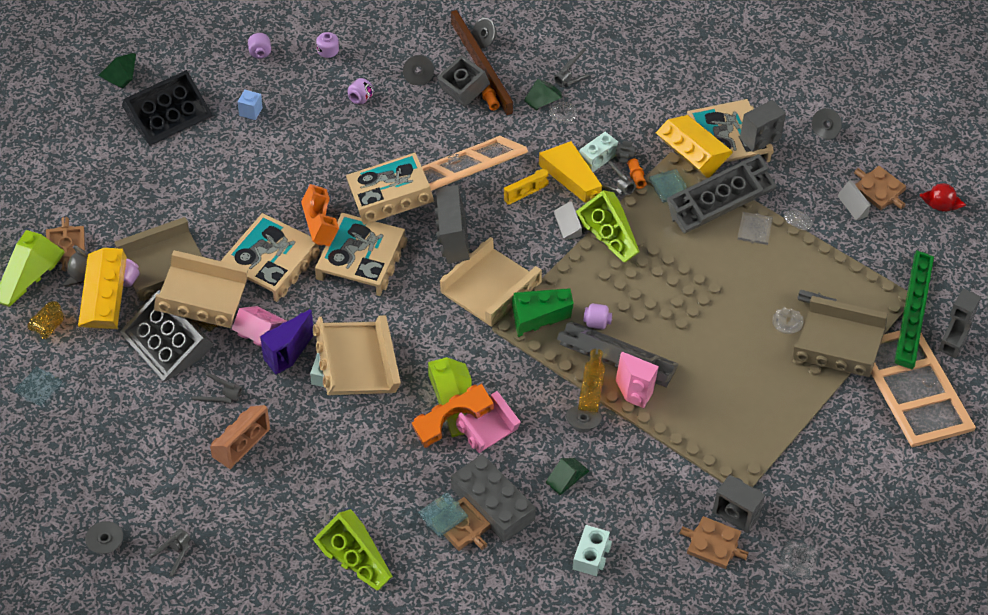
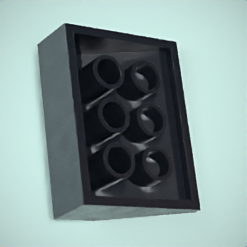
[122,70,213,146]

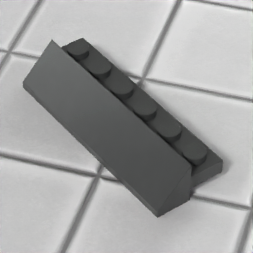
[667,154,777,234]
[557,321,678,388]

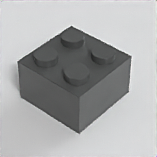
[437,55,490,107]
[740,100,786,152]
[712,474,765,533]

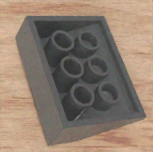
[120,290,214,382]

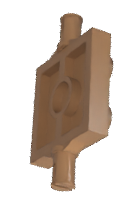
[854,166,906,210]
[46,217,85,271]
[432,497,491,551]
[680,516,749,569]

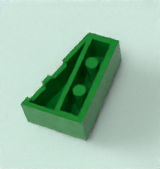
[512,288,574,337]

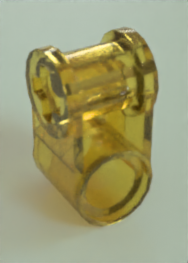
[28,301,64,339]

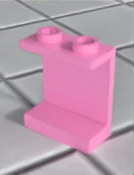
[456,391,521,453]

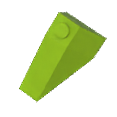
[576,190,640,263]
[0,230,65,307]
[428,357,472,437]
[313,509,393,591]

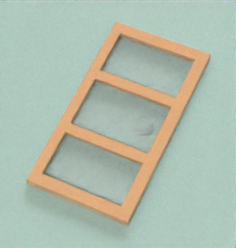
[422,136,528,191]
[871,331,976,447]

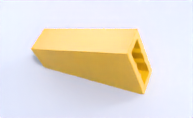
[539,141,602,203]

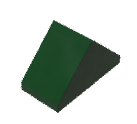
[546,458,589,495]

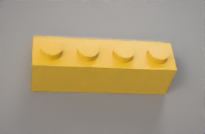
[656,115,733,178]
[78,248,127,329]

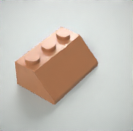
[210,405,270,469]

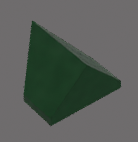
[98,53,136,88]
[524,79,562,111]

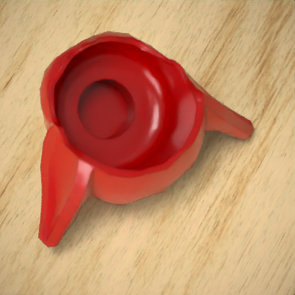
[920,183,966,212]

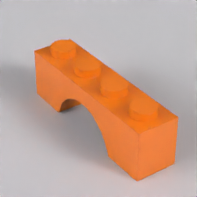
[301,184,339,247]
[412,383,494,448]

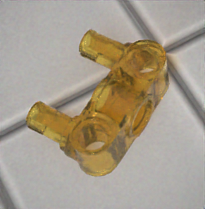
[578,349,606,413]

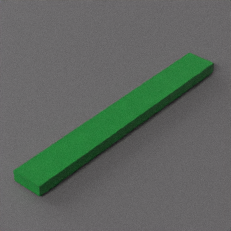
[894,251,934,370]

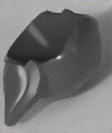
[63,245,89,287]

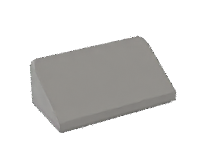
[838,180,871,220]
[554,201,582,240]

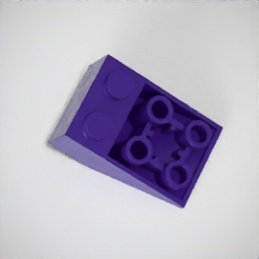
[260,309,314,375]

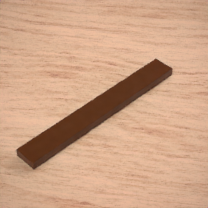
[451,10,513,115]

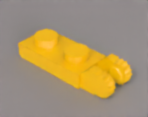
[504,169,549,205]

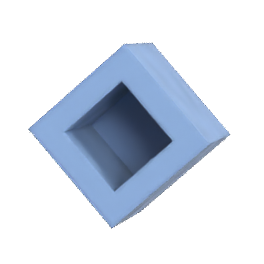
[238,90,263,120]

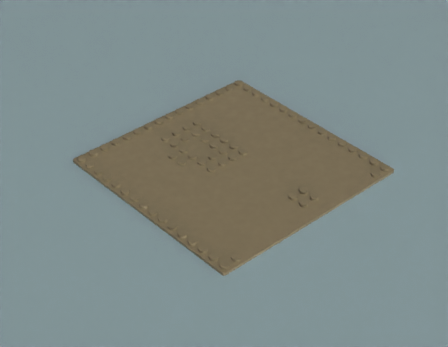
[492,152,907,488]

